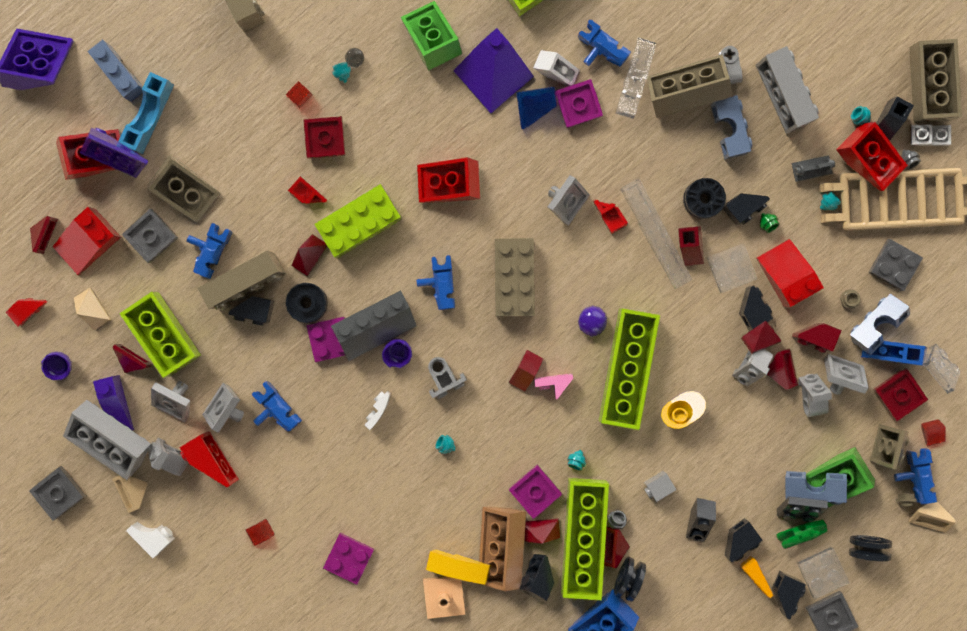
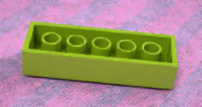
[599,308,660,430]
[561,478,609,600]

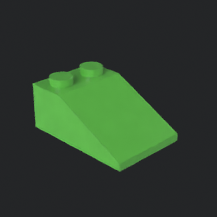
[401,1,462,71]
[806,447,875,507]

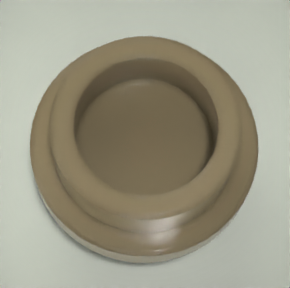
[840,289,860,308]
[896,494,917,507]

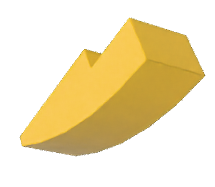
[426,549,491,585]

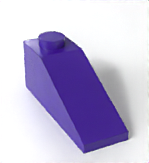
[93,375,134,431]

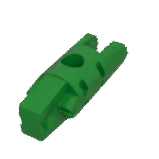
[776,519,828,549]

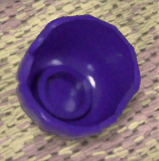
[578,306,607,337]
[382,339,412,368]
[41,351,72,380]

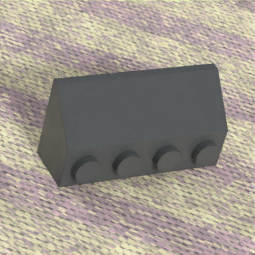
[331,290,417,361]

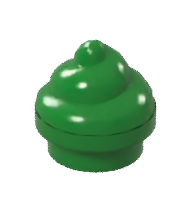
[760,213,780,233]

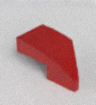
[288,176,327,204]
[593,200,628,234]
[6,298,47,327]

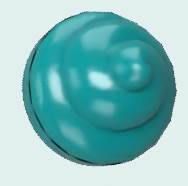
[332,62,351,83]
[851,106,871,125]
[820,191,841,210]
[435,435,456,454]
[567,450,586,471]

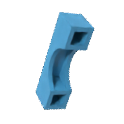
[119,72,174,154]

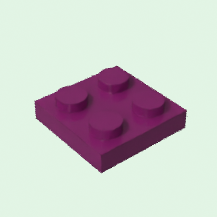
[554,79,603,129]
[306,317,345,362]
[508,464,562,519]
[323,532,374,585]

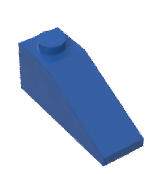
[861,341,927,366]

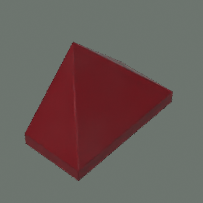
[30,216,58,254]
[291,234,327,276]
[741,321,782,354]
[112,344,153,373]
[767,348,798,389]
[524,518,560,544]
[604,526,630,568]

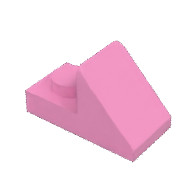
[534,374,573,400]

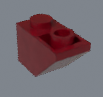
[678,226,704,266]
[792,323,842,353]

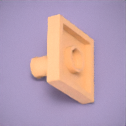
[423,576,465,619]

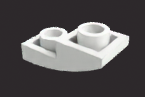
[911,125,951,146]
[365,391,391,430]

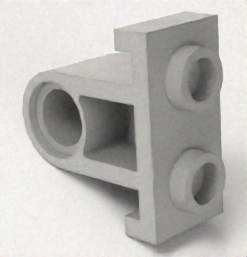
[732,349,773,386]
[428,357,467,399]
[798,374,832,417]
[148,438,188,476]

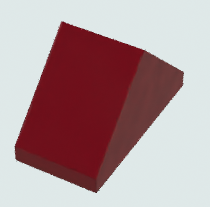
[508,350,543,392]

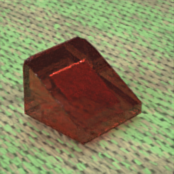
[286,81,313,108]
[921,419,946,447]
[245,519,275,546]

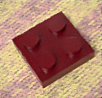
[303,116,346,159]
[873,368,928,421]

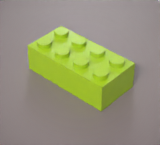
[314,184,402,259]
[119,292,201,378]

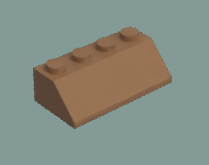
[479,507,526,592]

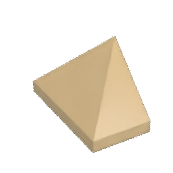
[74,288,111,330]
[112,475,148,513]
[909,502,956,533]

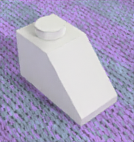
[534,50,580,86]

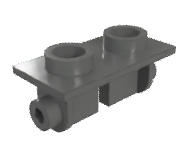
[791,155,835,182]

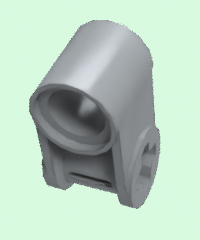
[718,46,742,84]

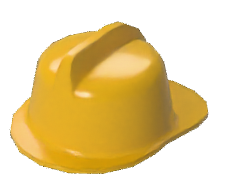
[661,391,706,429]

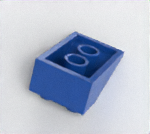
[568,589,639,631]

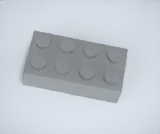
[756,46,819,134]
[63,400,151,480]

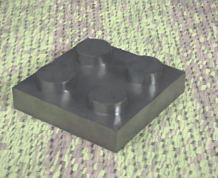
[122,209,178,263]
[869,239,923,291]
[29,466,86,521]
[805,591,858,631]

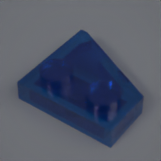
[516,87,558,130]

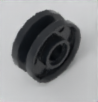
[683,178,726,219]
[285,282,328,323]
[849,535,892,562]
[614,557,646,602]

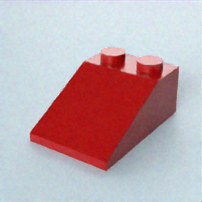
[836,122,908,191]
[56,129,120,180]
[417,157,480,203]
[52,207,121,275]
[756,239,824,307]
[179,431,239,487]

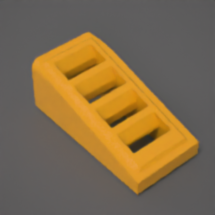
[740,556,773,598]

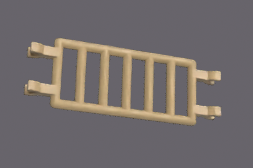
[819,168,967,231]

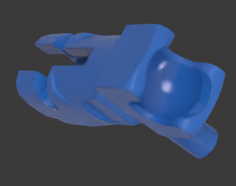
[578,20,631,67]
[186,223,232,279]
[416,255,455,310]
[252,381,302,432]
[894,448,937,504]

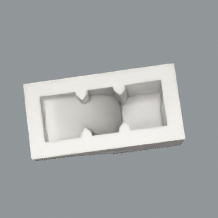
[126,522,175,558]

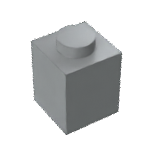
[644,471,676,502]

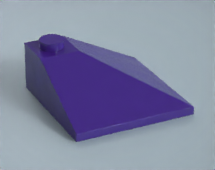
[0,28,74,90]
[453,28,534,114]
[80,127,148,178]

